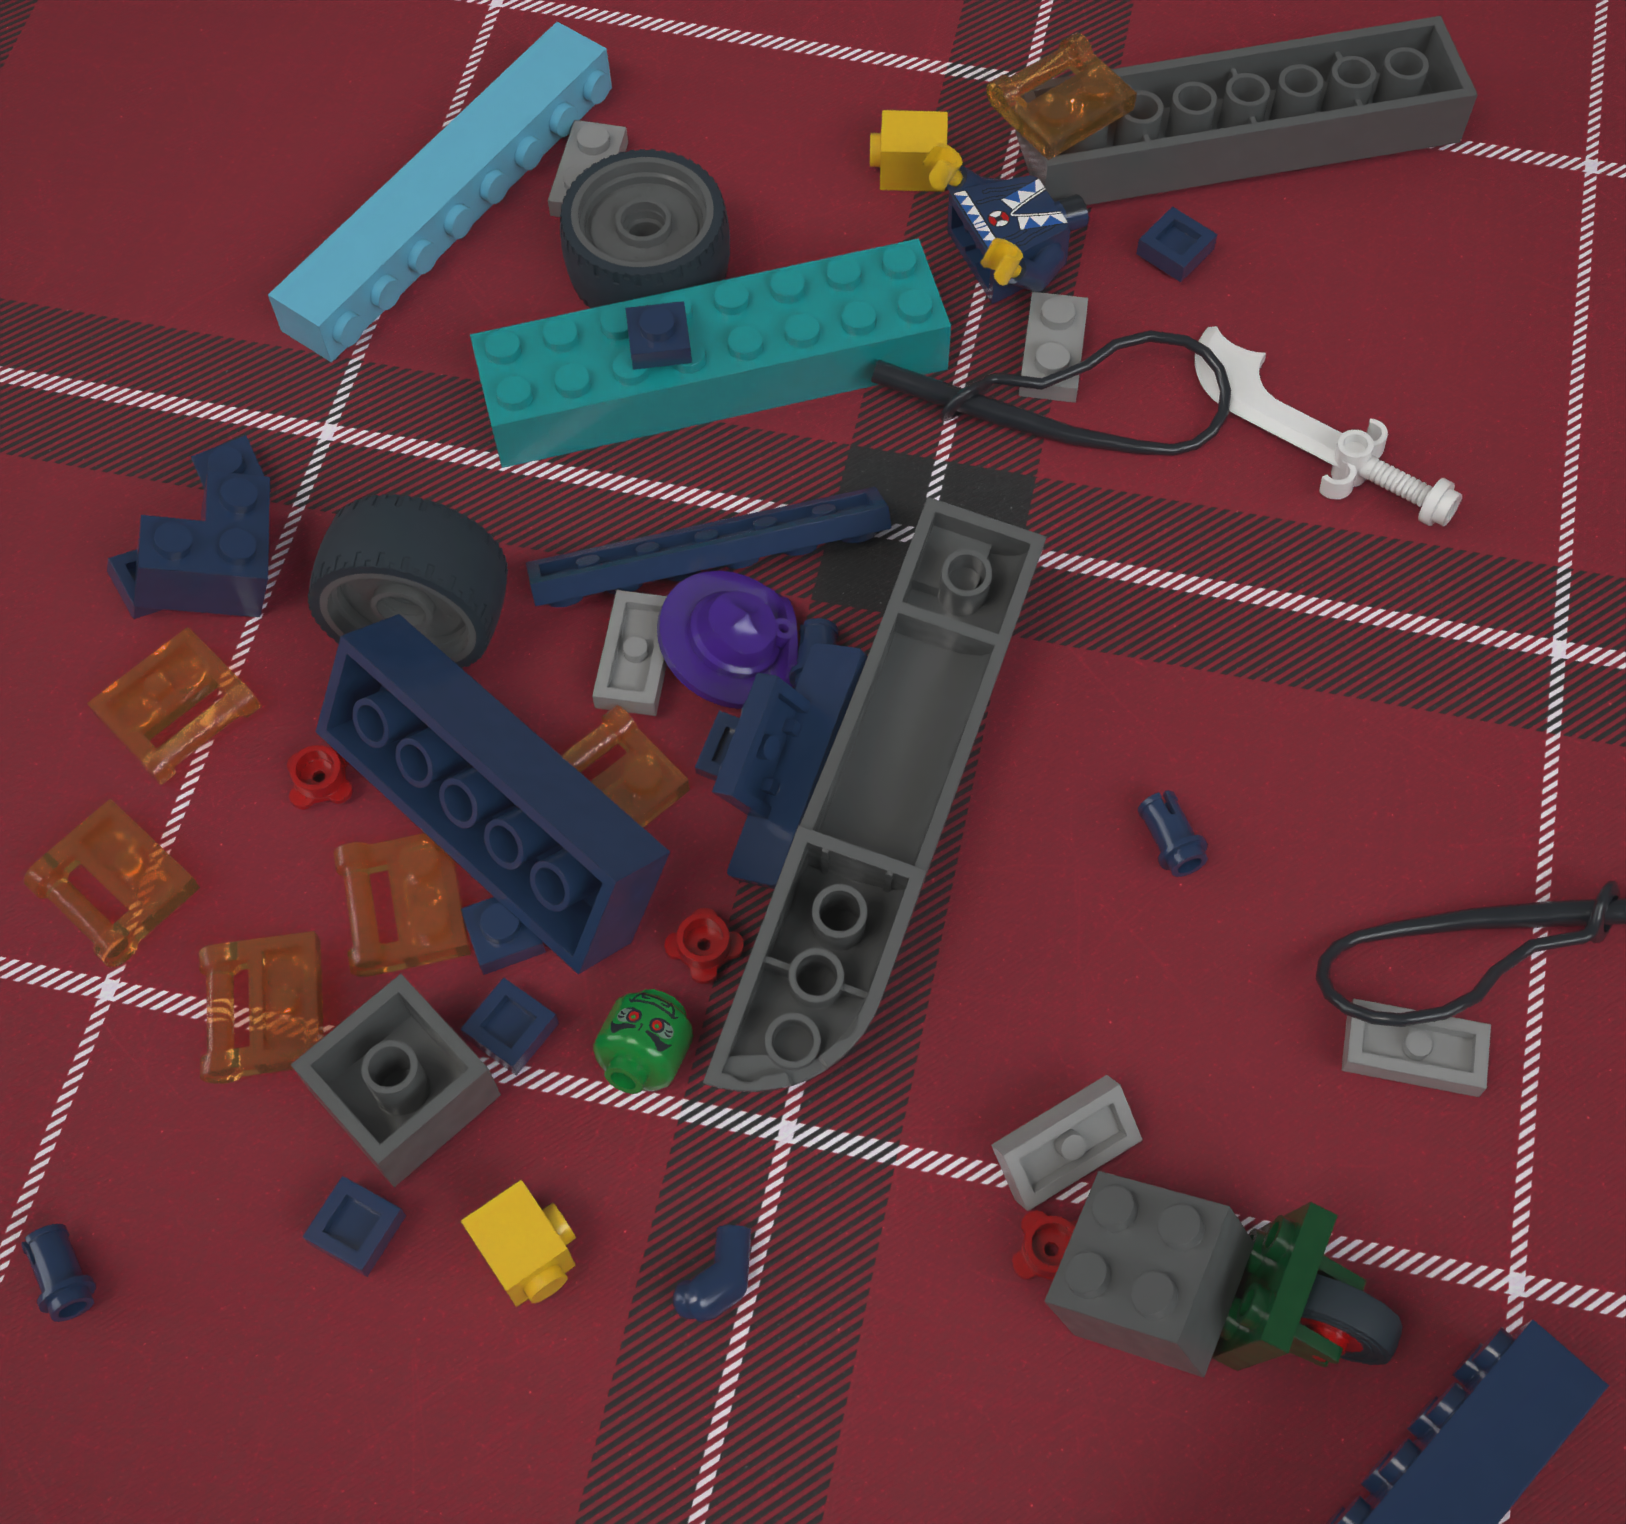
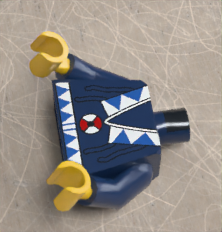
[923,143,1088,304]

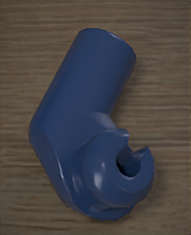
[673,1225,751,1322]

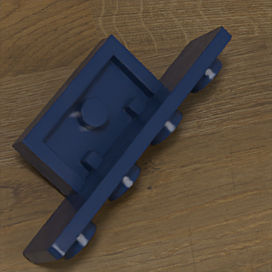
[712,643,868,889]

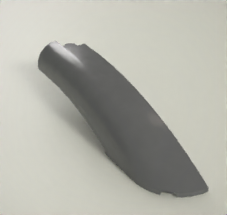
[703,497,1047,1092]

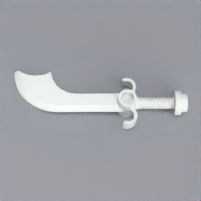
[1195,326,1462,526]

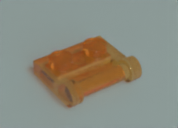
[986,32,1137,160]
[87,627,261,785]
[561,705,690,827]
[23,799,200,968]
[334,833,471,977]
[199,931,324,1084]

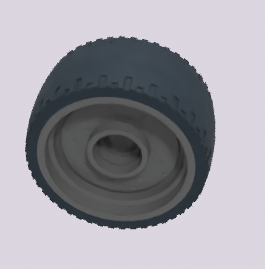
[560,149,730,309]
[308,494,508,669]

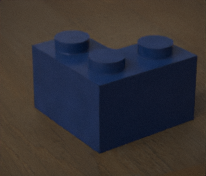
[134,470,270,617]

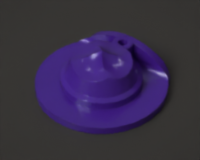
[657,571,798,709]

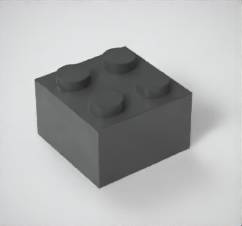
[291,974,501,1187]
[1044,1171,1255,1378]

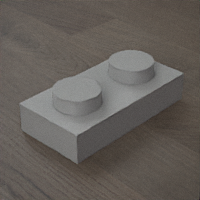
[548,120,628,217]
[1019,292,1088,403]
[592,590,667,716]
[1341,998,1491,1097]
[991,1075,1142,1211]

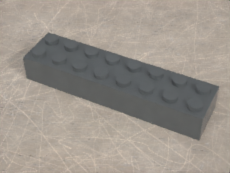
[1015,16,1478,205]

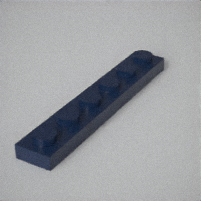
[526,487,892,608]

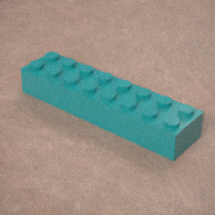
[470,238,951,468]

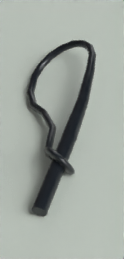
[871,330,1231,456]
[1315,881,1626,1027]

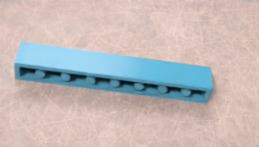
[268,22,612,362]

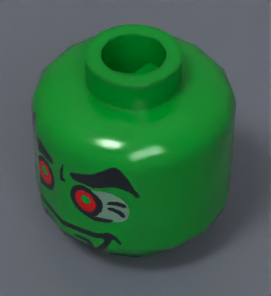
[593,989,694,1094]

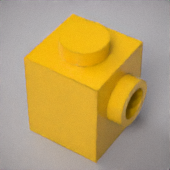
[870,110,948,192]
[461,1180,576,1307]

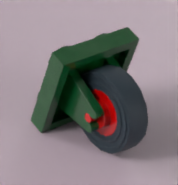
[1212,1202,1402,1371]

